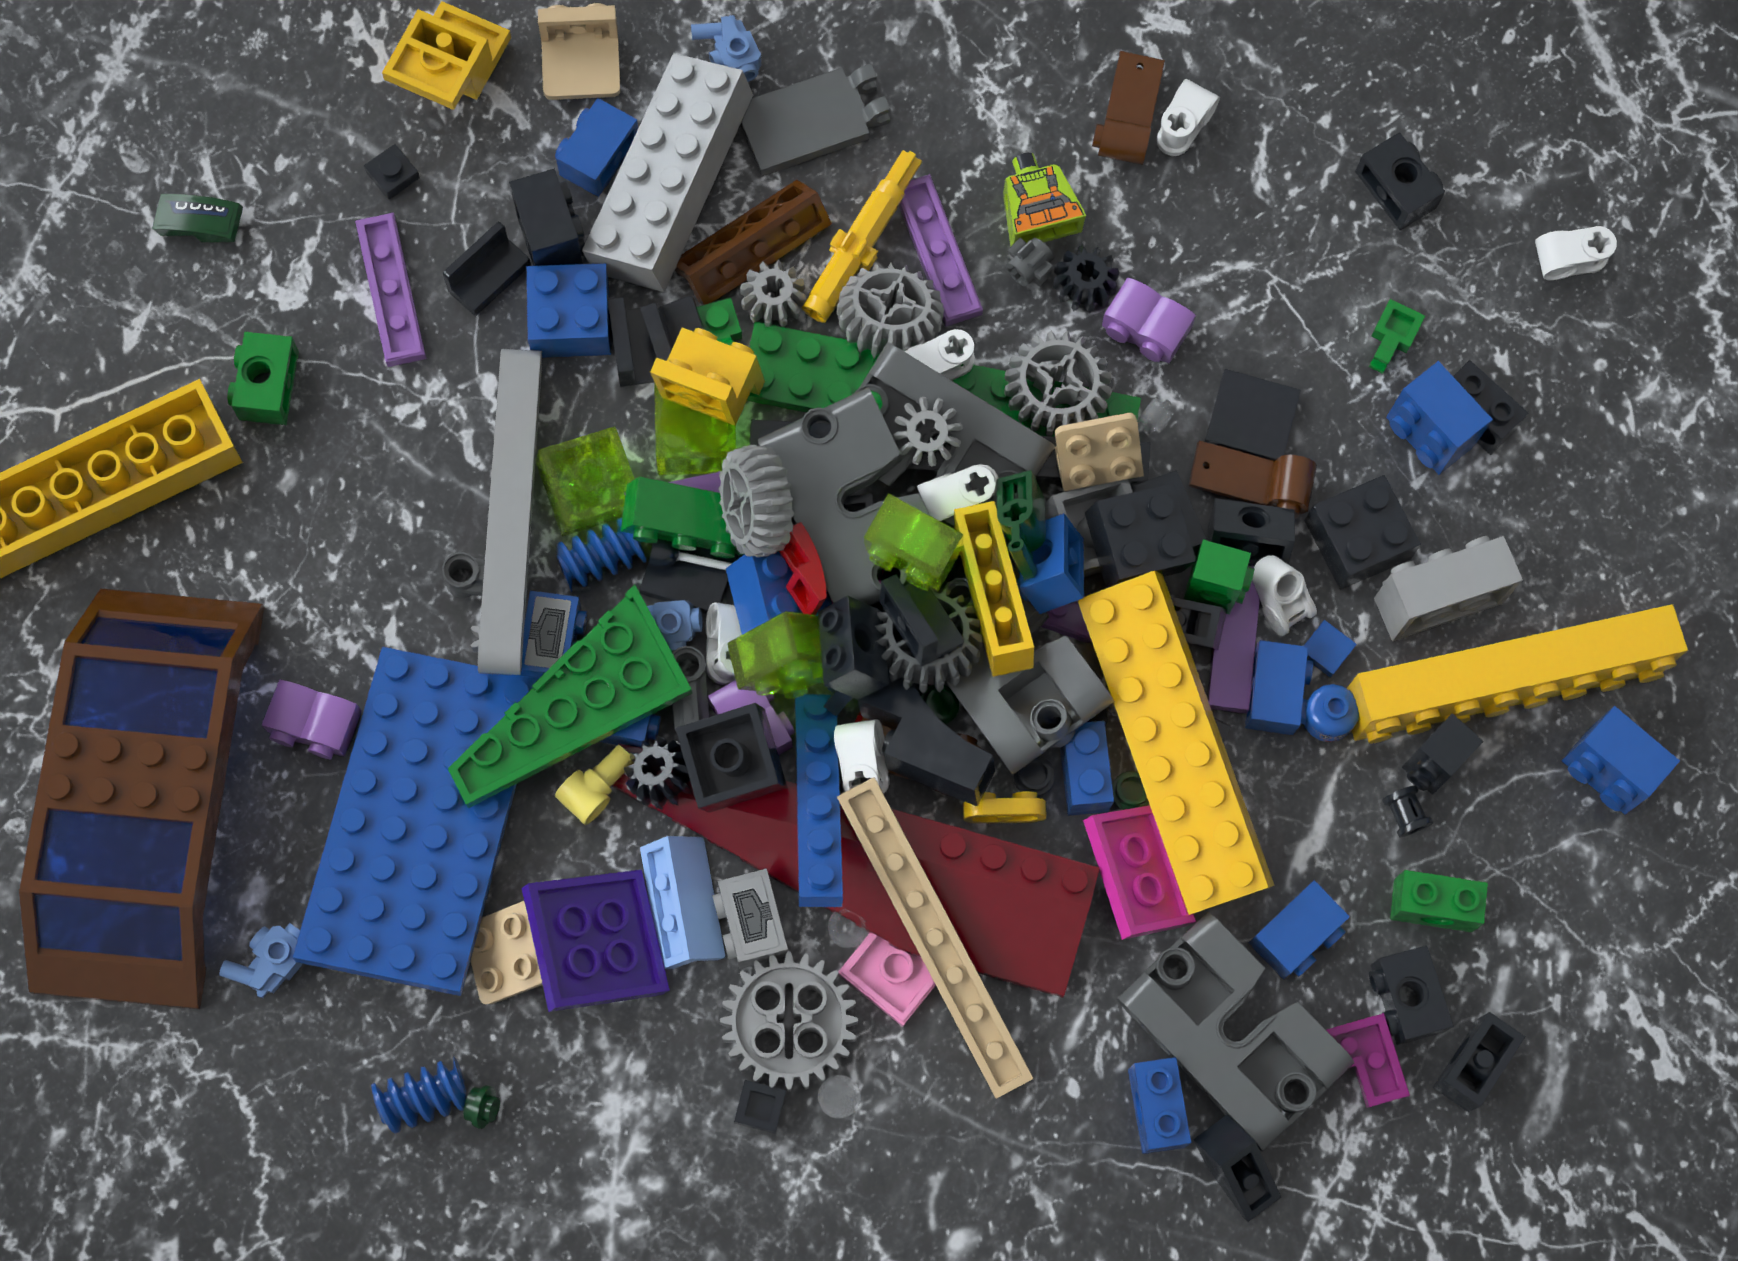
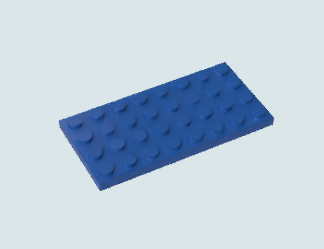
[293,647,539,996]

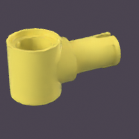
[555,745,634,825]

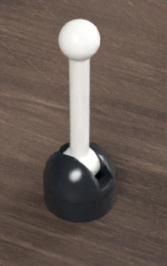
[648,539,732,570]

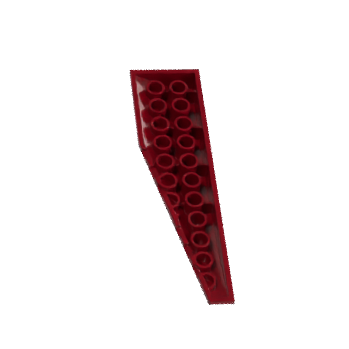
[612,744,1100,998]

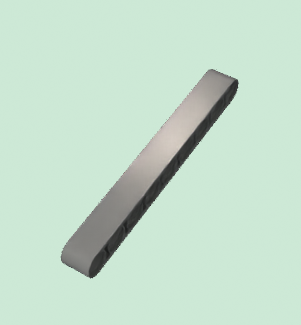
[478,349,542,675]

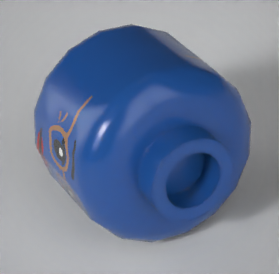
[1304,684,1359,742]

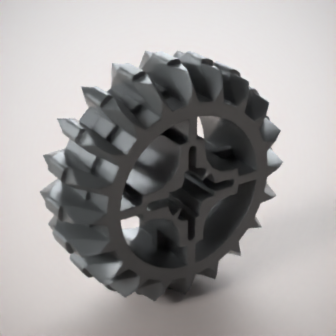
[875,583,983,693]

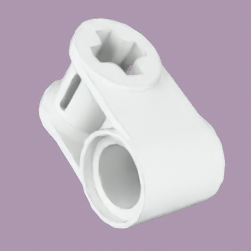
[1157,79,1220,156]
[1535,226,1617,280]
[904,329,975,381]
[917,464,999,523]
[1252,556,1317,636]
[705,602,754,685]
[834,719,890,794]

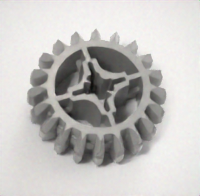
[837,263,944,359]
[1004,330,1112,436]
[718,445,795,557]

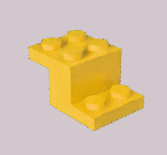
[382,1,511,110]
[650,328,765,426]

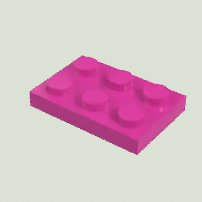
[1083,805,1196,940]

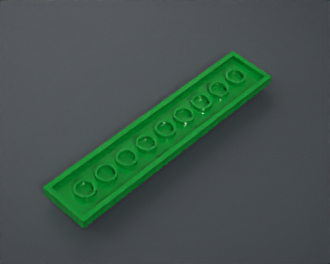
[747,322,1141,437]

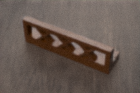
[674,180,832,305]

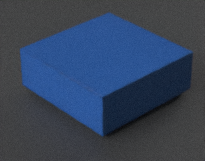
[1304,620,1357,678]

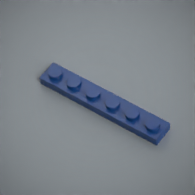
[795,694,843,907]

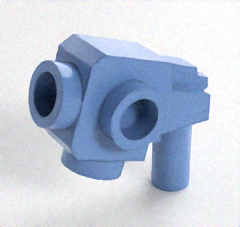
[691,15,761,82]
[647,600,703,651]
[219,923,303,998]

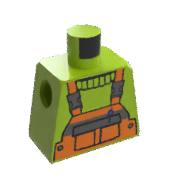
[1003,152,1086,246]

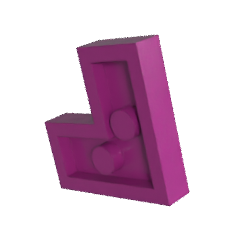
[1326,1013,1410,1108]

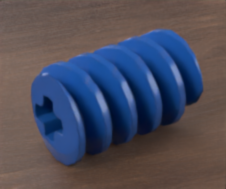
[556,518,647,592]
[371,1056,468,1134]

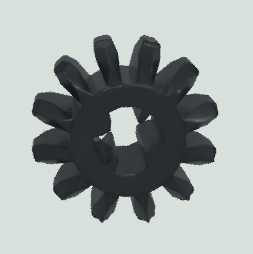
[1053,244,1119,314]
[623,736,691,810]

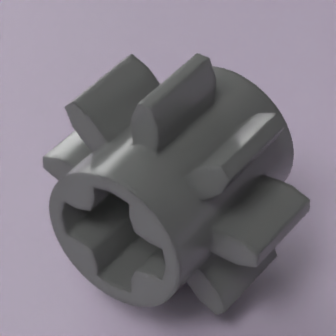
[1006,238,1054,286]

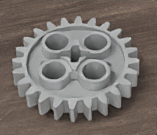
[720,951,858,1092]

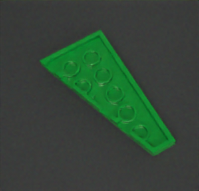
[448,584,693,809]

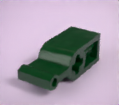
[996,470,1046,580]

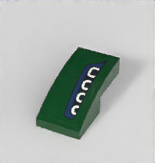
[152,194,243,242]

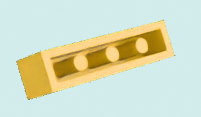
[954,501,1034,677]

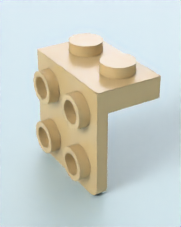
[538,3,620,100]
[1055,413,1144,491]
[471,901,543,1004]

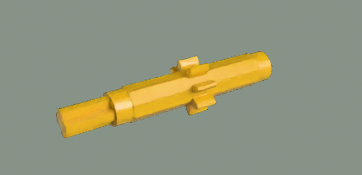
[802,150,922,323]

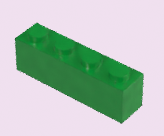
[621,476,792,558]

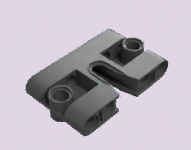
[855,342,1056,531]
[757,387,953,606]
[943,563,1115,775]
[1116,912,1354,1152]

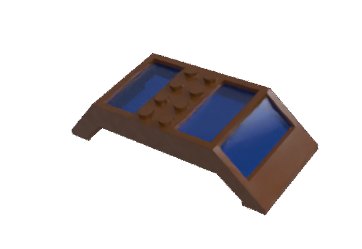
[19,588,264,1009]

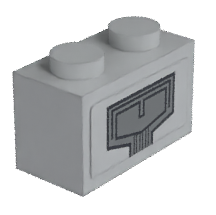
[712,869,788,969]

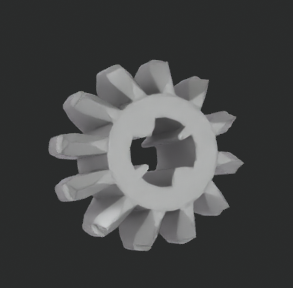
[740,260,806,327]
[893,397,963,466]

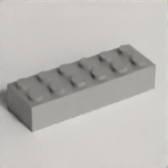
[582,53,753,292]

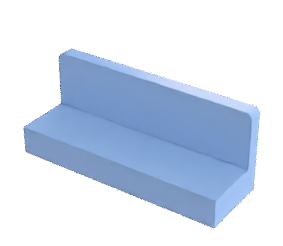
[640,836,725,969]

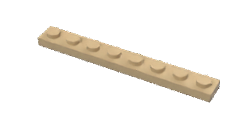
[837,777,1033,1099]

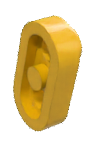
[963,791,1046,824]

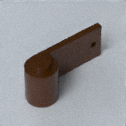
[1092,51,1165,165]
[1189,440,1317,518]

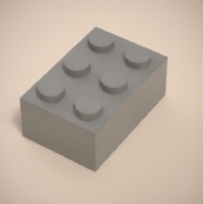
[1374,536,1523,641]

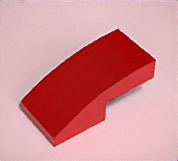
[779,522,826,620]

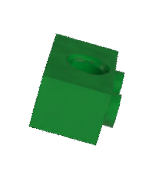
[227,332,299,425]
[1183,540,1255,615]
[1390,870,1488,932]

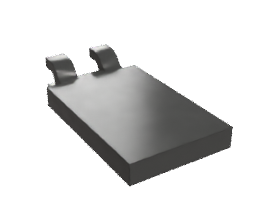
[741,63,891,177]

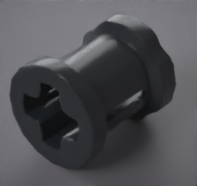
[1382,785,1433,838]

